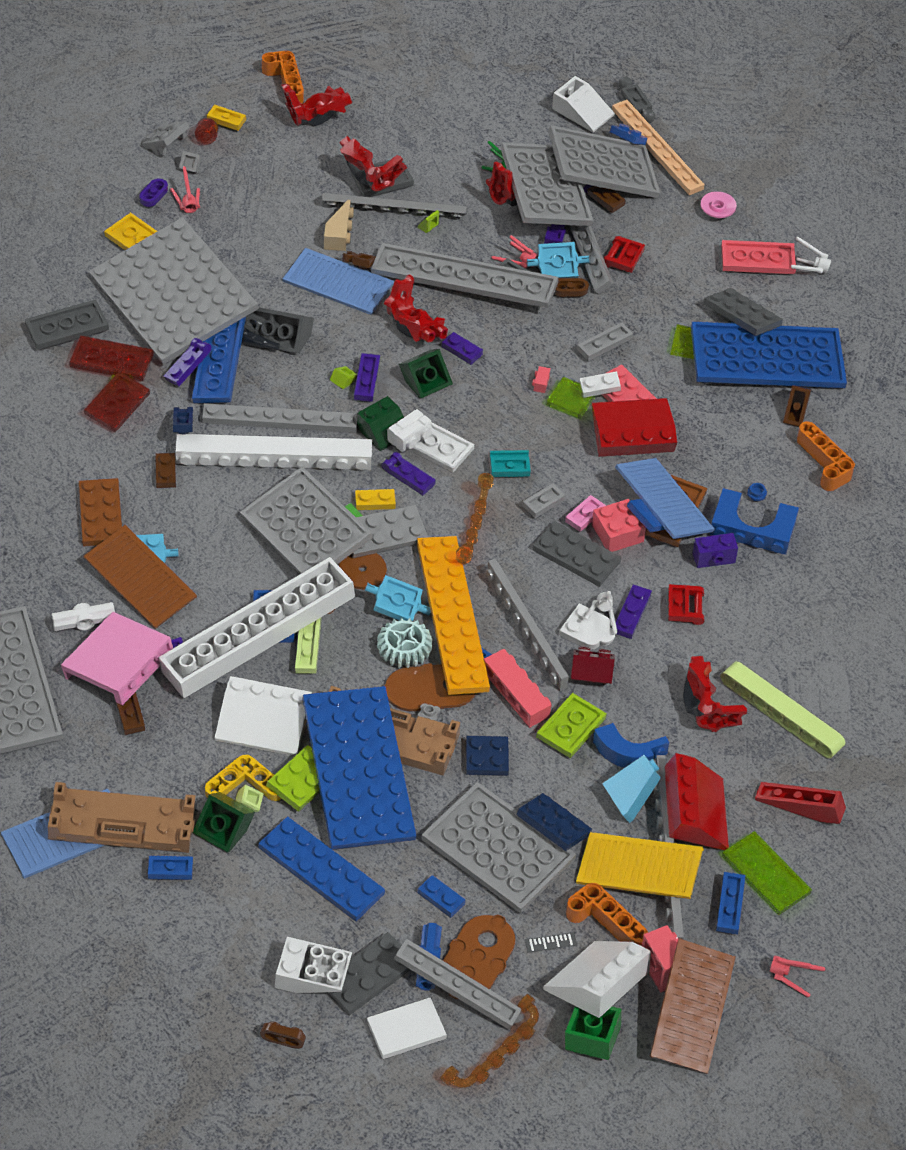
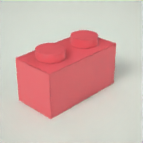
[532,366,551,393]

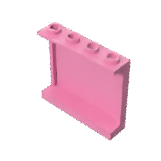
[61,612,173,705]

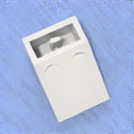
[552,76,615,133]
[275,937,352,993]

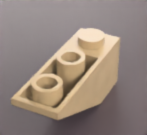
[324,200,354,251]

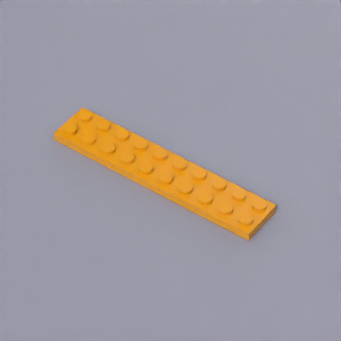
[417,536,490,695]

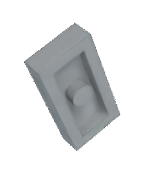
[523,483,565,518]

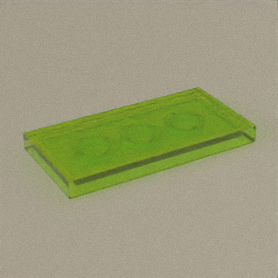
[722,831,812,915]

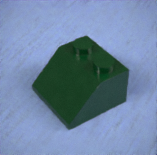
[399,349,453,399]
[357,396,404,451]
[192,792,255,852]

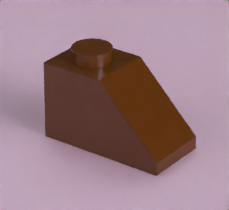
[783,385,812,426]

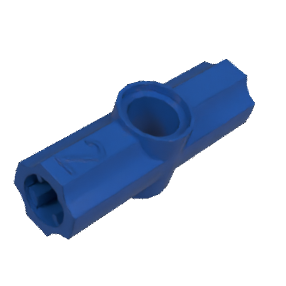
[416,923,442,991]

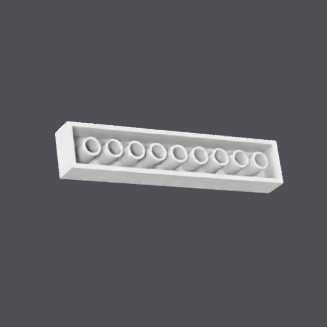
[159,557,355,698]

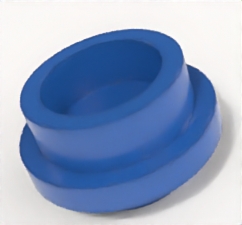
[747,483,767,501]

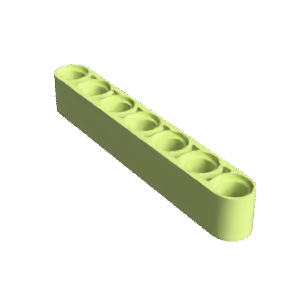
[720,661,845,759]

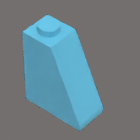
[602,755,661,823]

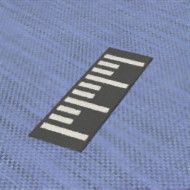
[525,932,577,952]

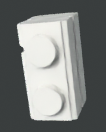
[387,409,432,452]

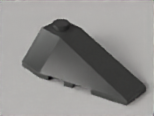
[244,307,314,353]

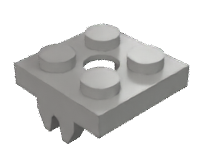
[142,121,189,156]

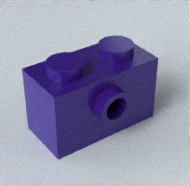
[692,533,738,568]

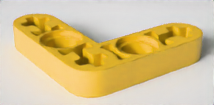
[205,755,282,801]

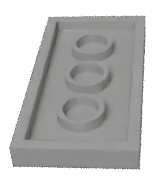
[351,505,428,558]

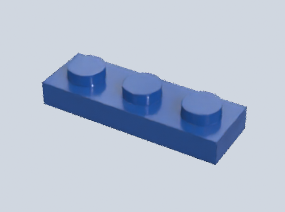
[716,872,746,935]

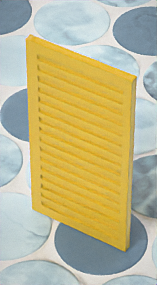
[576,832,704,899]

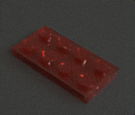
[69,336,154,382]

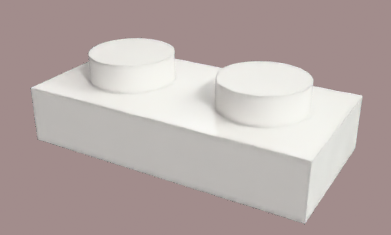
[580,371,621,397]

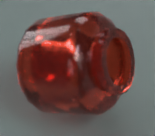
[195,118,219,144]

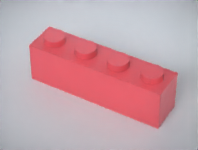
[484,649,552,728]

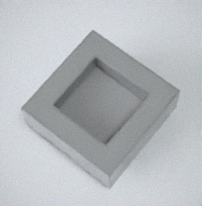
[179,151,202,173]

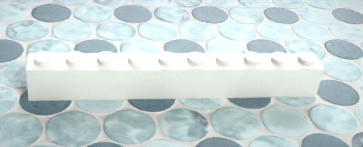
[176,434,372,470]

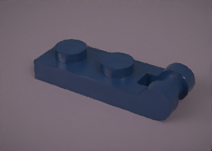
[173,407,193,434]

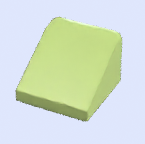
[236,784,264,812]

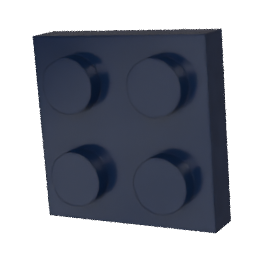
[466,735,509,776]

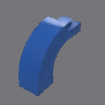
[593,723,669,768]

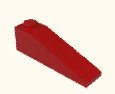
[755,782,846,824]

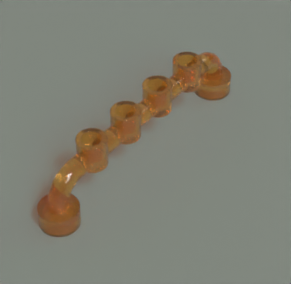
[456,473,494,565]
[440,994,539,1088]

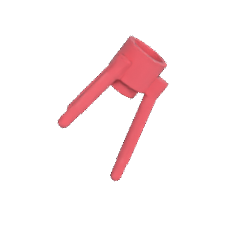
[170,166,200,213]
[492,235,538,269]
[770,955,825,997]

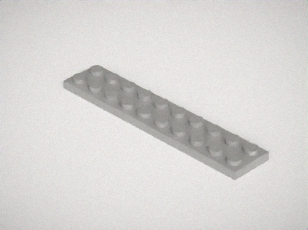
[371,243,558,308]

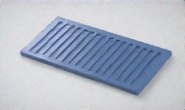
[283,248,394,315]
[615,458,714,539]
[1,789,110,879]

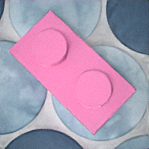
[565,495,606,532]

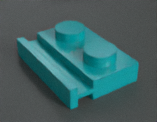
[490,450,531,477]

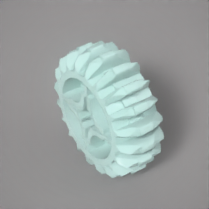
[377,617,432,669]

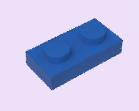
[610,124,647,145]
[148,856,193,880]
[418,875,465,918]

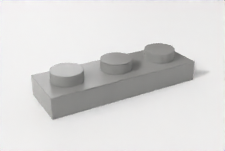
[577,323,633,361]

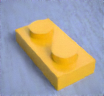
[207,104,246,131]
[355,489,396,510]

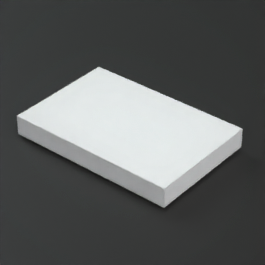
[408,423,474,472]
[367,998,447,1059]

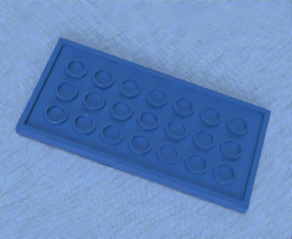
[691,322,847,388]
[302,686,416,849]

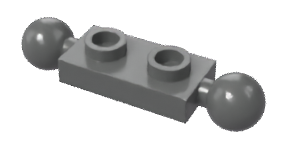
[619,76,655,123]

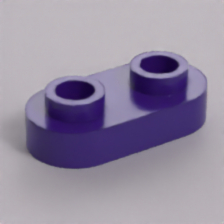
[140,178,168,207]

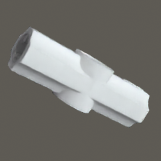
[52,602,115,631]

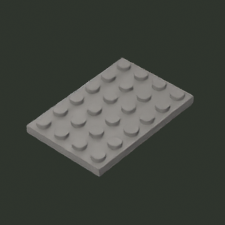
[548,126,660,198]
[500,142,594,226]
[240,467,373,574]
[421,782,576,914]

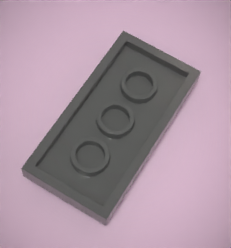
[704,288,783,336]
[25,299,109,350]
[533,521,621,587]
[326,932,411,1016]

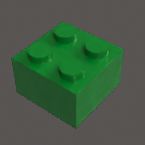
[565,1006,622,1060]

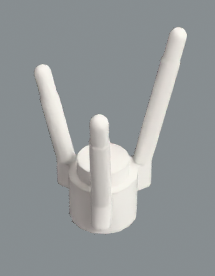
[791,237,831,274]
[584,591,617,634]

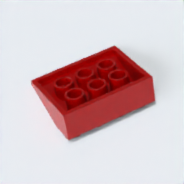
[591,398,678,457]
[664,753,729,851]

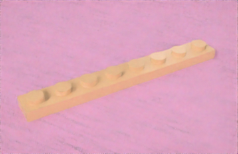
[612,100,705,195]

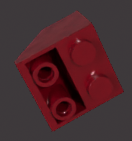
[571,647,615,684]

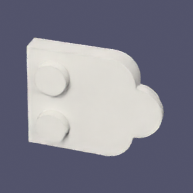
[559,603,615,650]

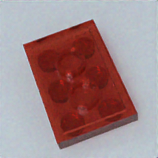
[84,371,150,432]

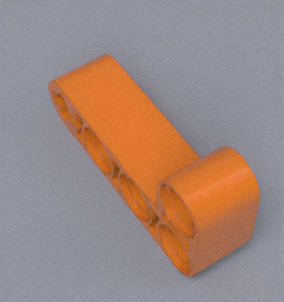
[262,51,304,104]
[797,421,855,491]
[566,883,648,946]

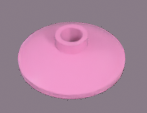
[701,192,737,218]

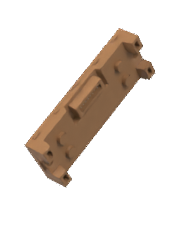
[329,686,461,776]
[48,782,196,853]

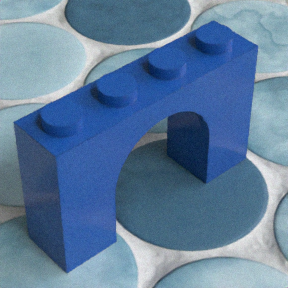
[710,488,799,555]

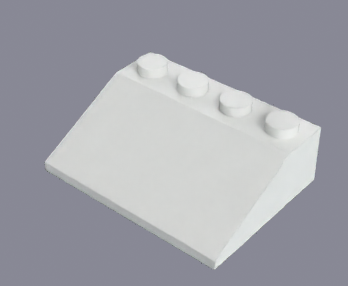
[215,676,312,756]
[543,941,651,1018]

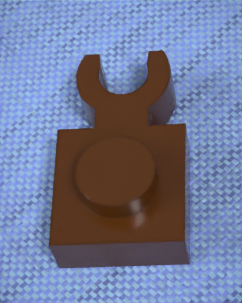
[342,251,376,269]

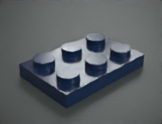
[516,793,592,851]

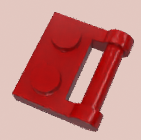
[603,236,645,273]
[668,584,705,625]

